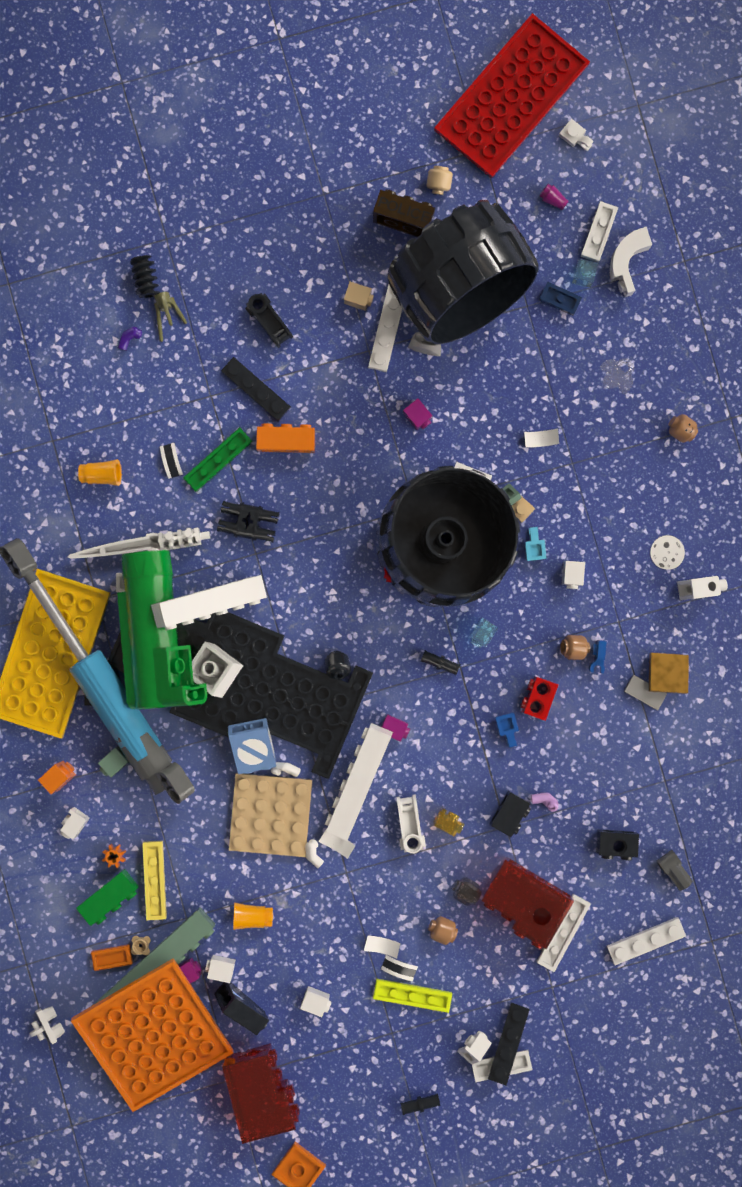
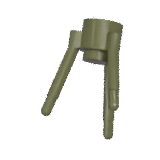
[154,292,187,342]

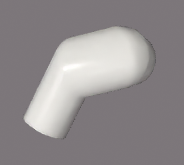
[271,762,301,777]
[305,839,324,868]

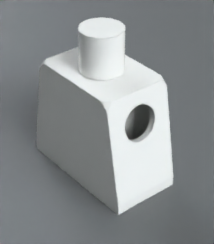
[677,576,728,600]

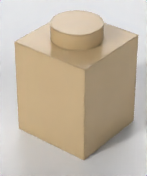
[344,281,374,311]

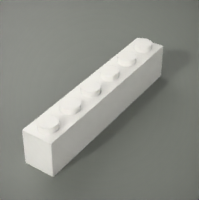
[151,575,267,630]
[325,723,393,841]

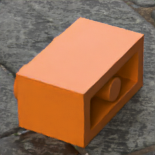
[38,761,76,794]

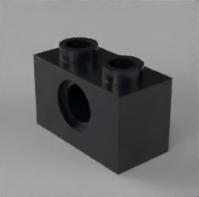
[596,829,639,860]

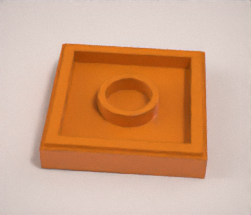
[272,1142,326,1187]

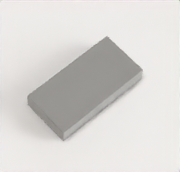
[624,675,667,710]

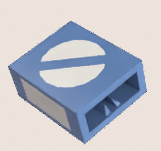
[228,718,276,775]

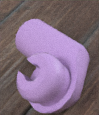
[531,793,559,812]

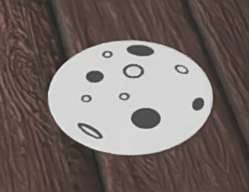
[650,535,685,570]

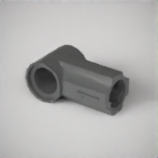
[656,850,693,891]

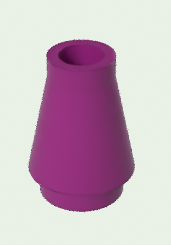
[539,183,568,210]

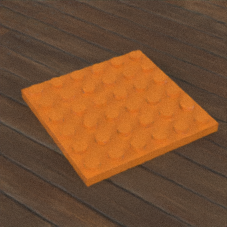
[71,958,233,1112]

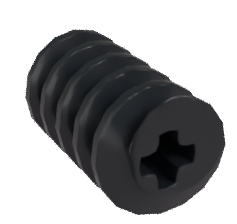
[130,255,160,298]

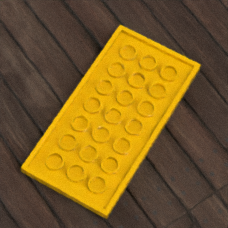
[0,569,111,739]

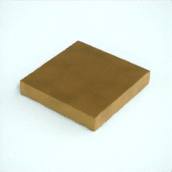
[649,653,689,694]

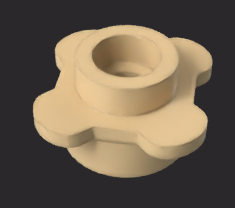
[131,935,151,956]

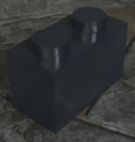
[490,790,531,837]

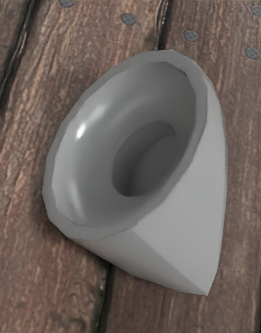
[408,332,441,356]

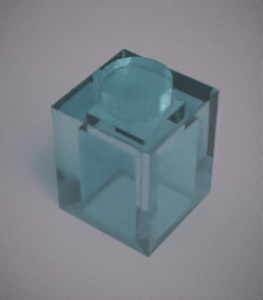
[572,259,598,287]
[469,618,498,648]

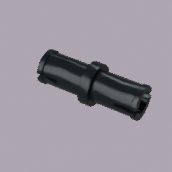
[421,650,461,675]
[400,1093,441,1115]

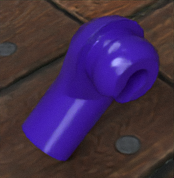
[118,326,142,351]

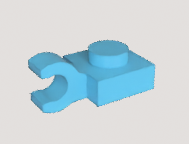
[525,527,546,561]

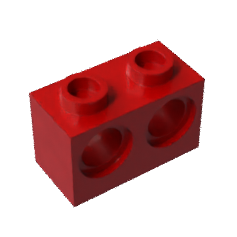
[520,676,558,721]

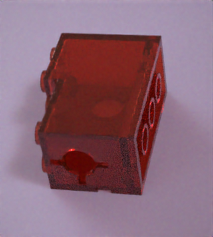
[482,857,574,950]
[222,1043,300,1144]

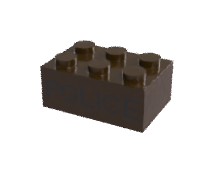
[373,189,435,237]

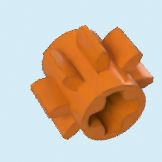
[102,844,126,868]

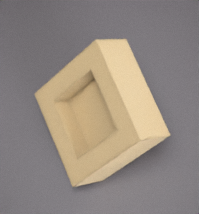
[512,496,535,523]

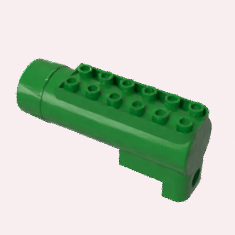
[117,550,207,709]

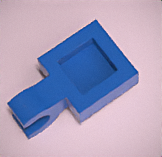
[589,640,607,673]
[495,712,519,748]

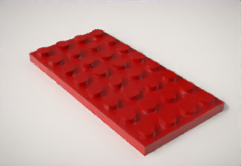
[434,13,590,179]

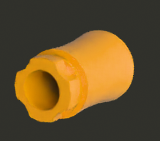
[78,459,122,486]
[233,902,273,930]

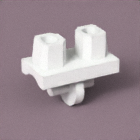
[29,1006,65,1044]

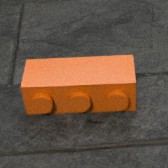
[256,423,315,453]

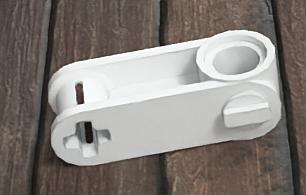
[397,794,426,854]

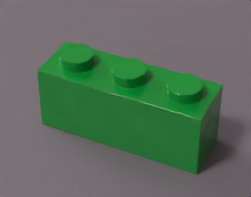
[76,869,139,926]

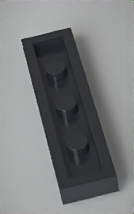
[221,357,291,422]
[488,1002,530,1086]

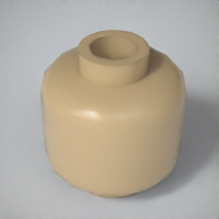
[426,166,453,195]

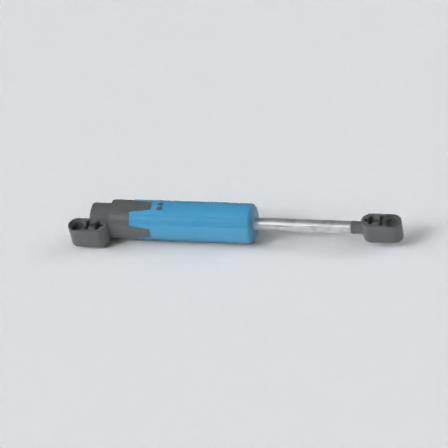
[0,538,195,804]

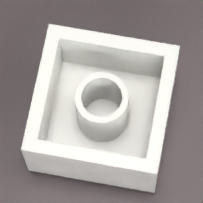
[192,642,243,698]

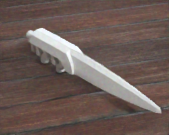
[68,528,210,559]

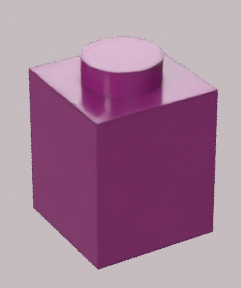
[403,398,432,430]
[381,714,410,742]
[178,958,202,984]

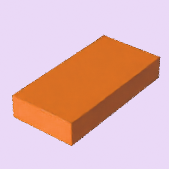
[91,944,133,971]

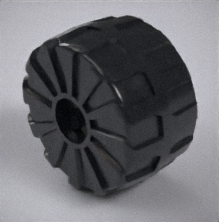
[388,200,539,345]
[376,465,520,607]

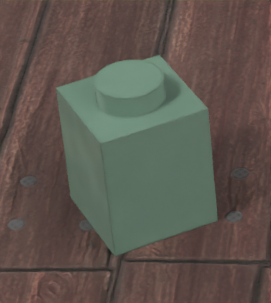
[98,746,129,777]

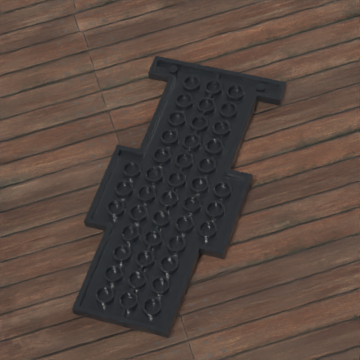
[108,612,373,779]

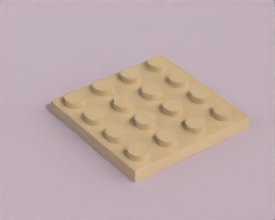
[229,773,312,857]

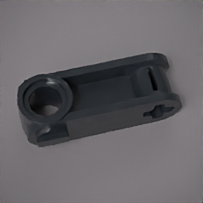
[245,293,293,348]

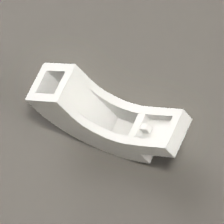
[610,227,652,297]

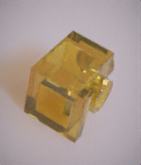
[433,806,465,837]

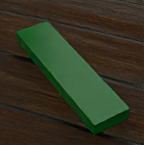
[183,427,253,492]

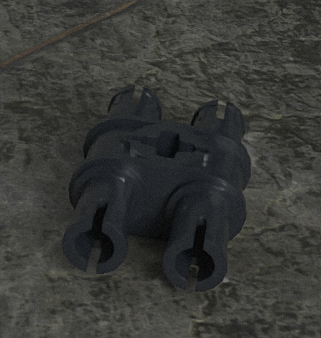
[217,501,280,543]

